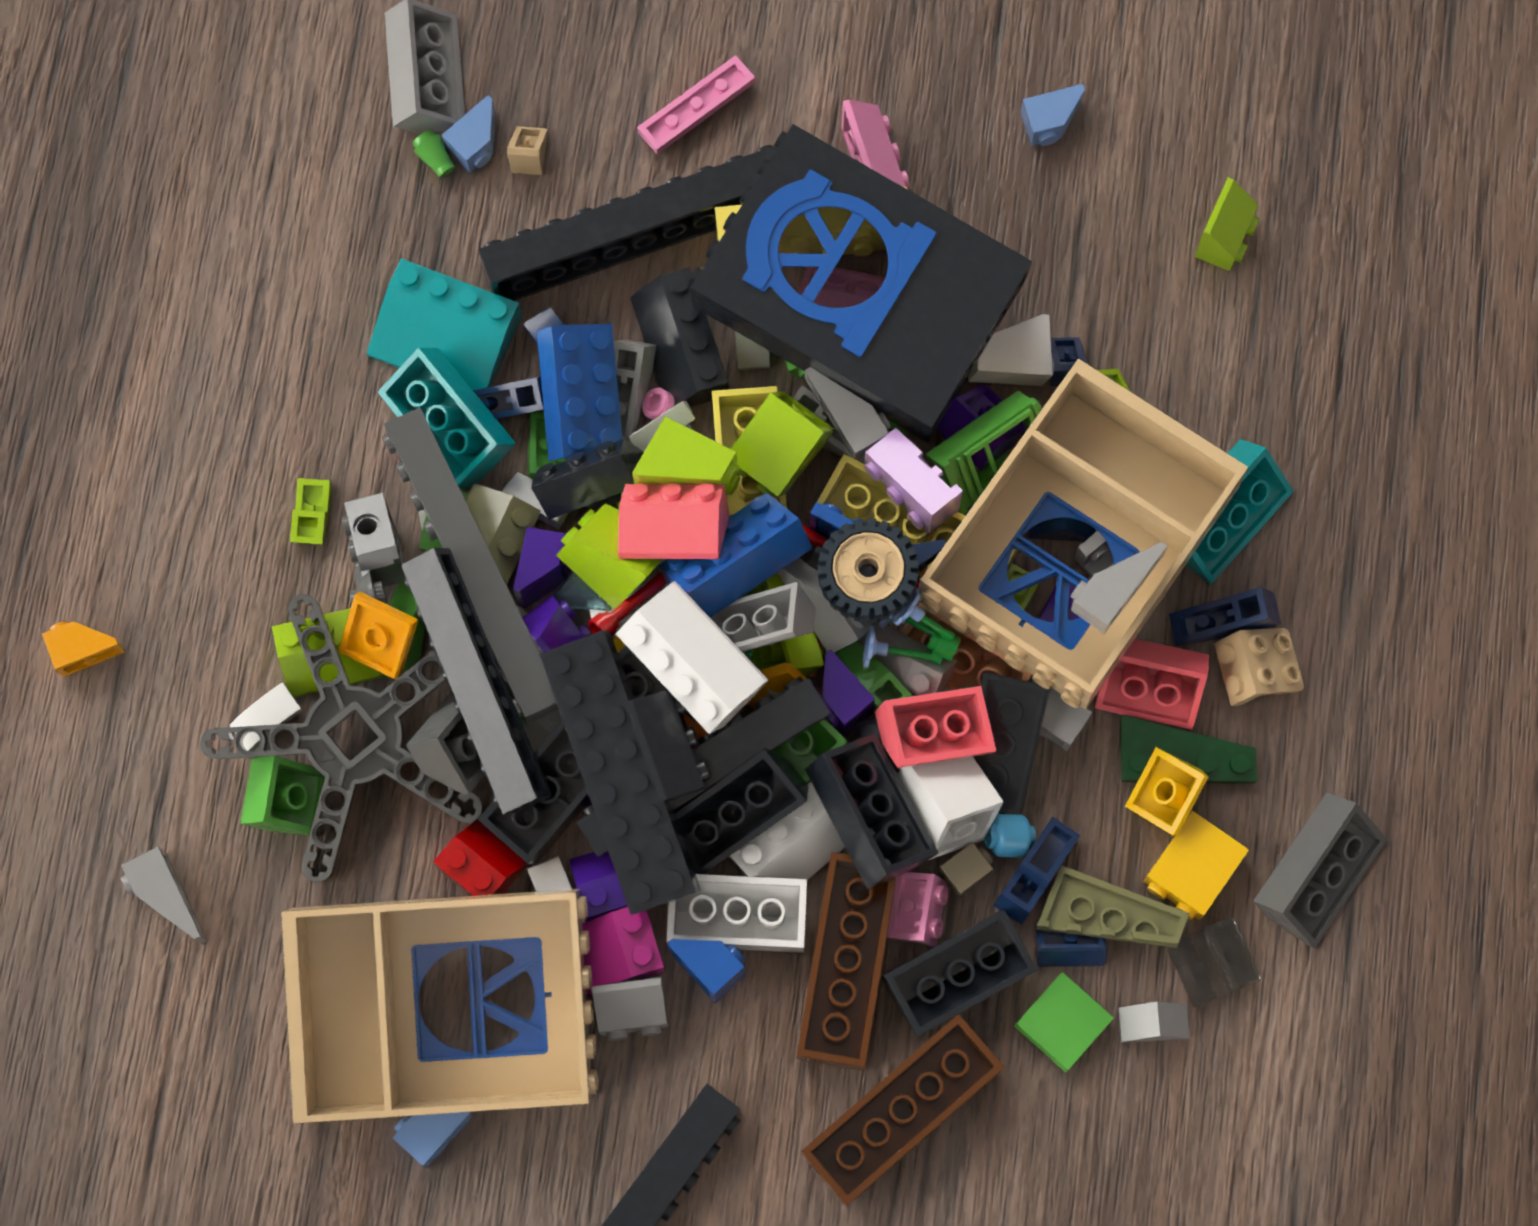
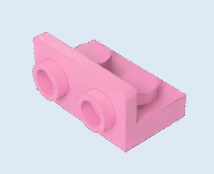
[887,872,949,947]

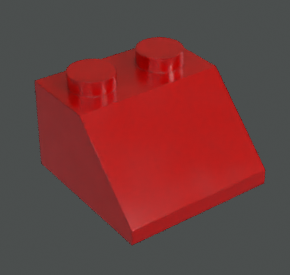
[433,819,529,896]

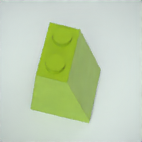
[731,391,836,497]
[632,416,740,495]
[556,504,663,609]

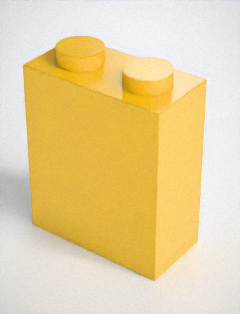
[1143,811,1249,920]

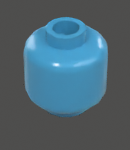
[984,814,1036,857]

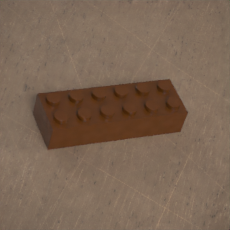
[796,852,896,1071]
[801,1014,1005,1208]

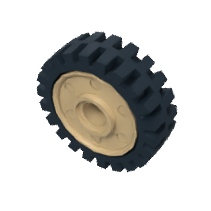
[817,518,919,623]

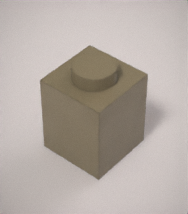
[939,842,993,899]

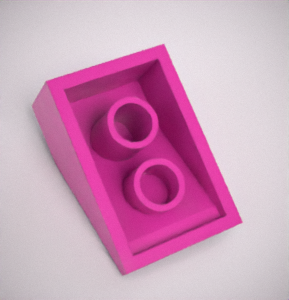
[582,907,665,997]

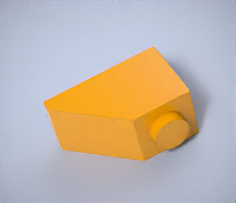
[42,621,125,677]

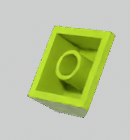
[1195,177,1260,271]

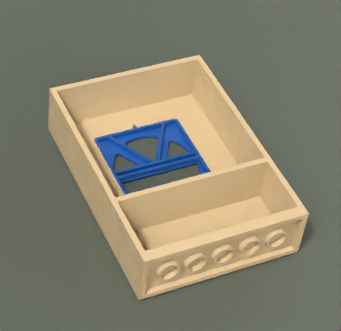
[919,359,1248,710]
[282,889,598,1123]

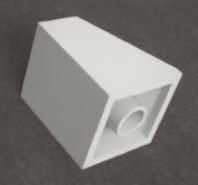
[898,756,1003,860]

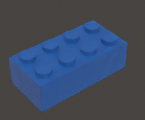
[537,324,622,461]
[658,492,813,618]

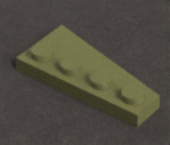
[1037,865,1190,948]

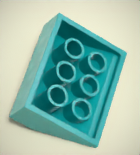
[366,258,522,390]

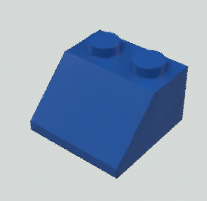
[667,939,745,1003]

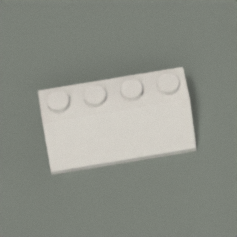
[616,581,768,734]
[728,782,845,881]
[667,874,807,953]

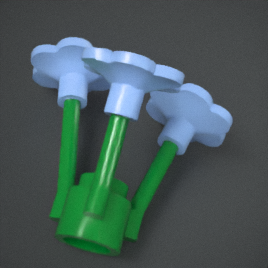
[862,588,961,668]

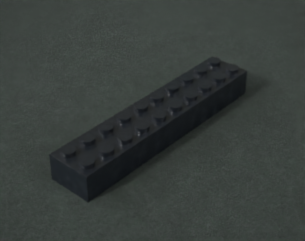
[478,145,776,301]

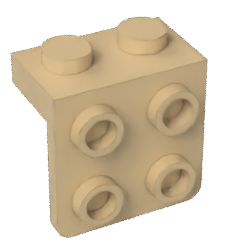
[1214,628,1304,706]

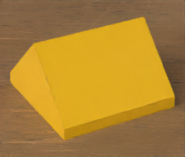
[1125,747,1208,837]

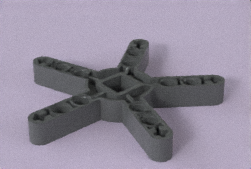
[200,594,483,882]

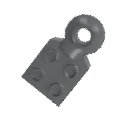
[342,492,405,605]

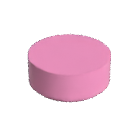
[642,387,675,420]

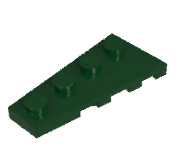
[1120,714,1257,784]

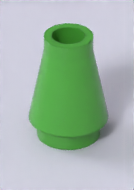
[412,129,455,178]

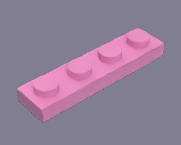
[637,55,755,155]

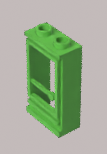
[925,391,1042,515]

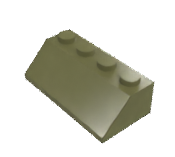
[465,483,541,585]

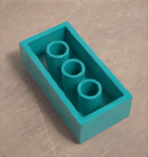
[378,347,516,488]

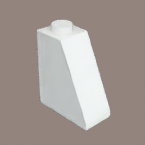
[968,314,1053,386]

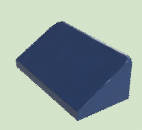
[1035,925,1107,967]

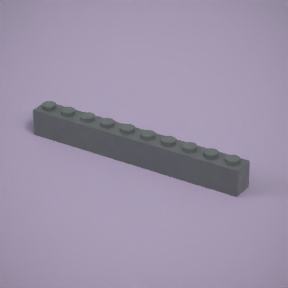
[382,407,558,724]

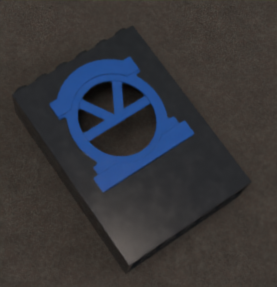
[689,124,1032,443]

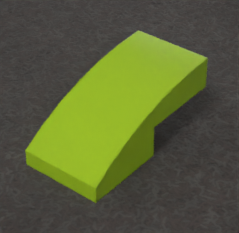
[290,478,332,545]

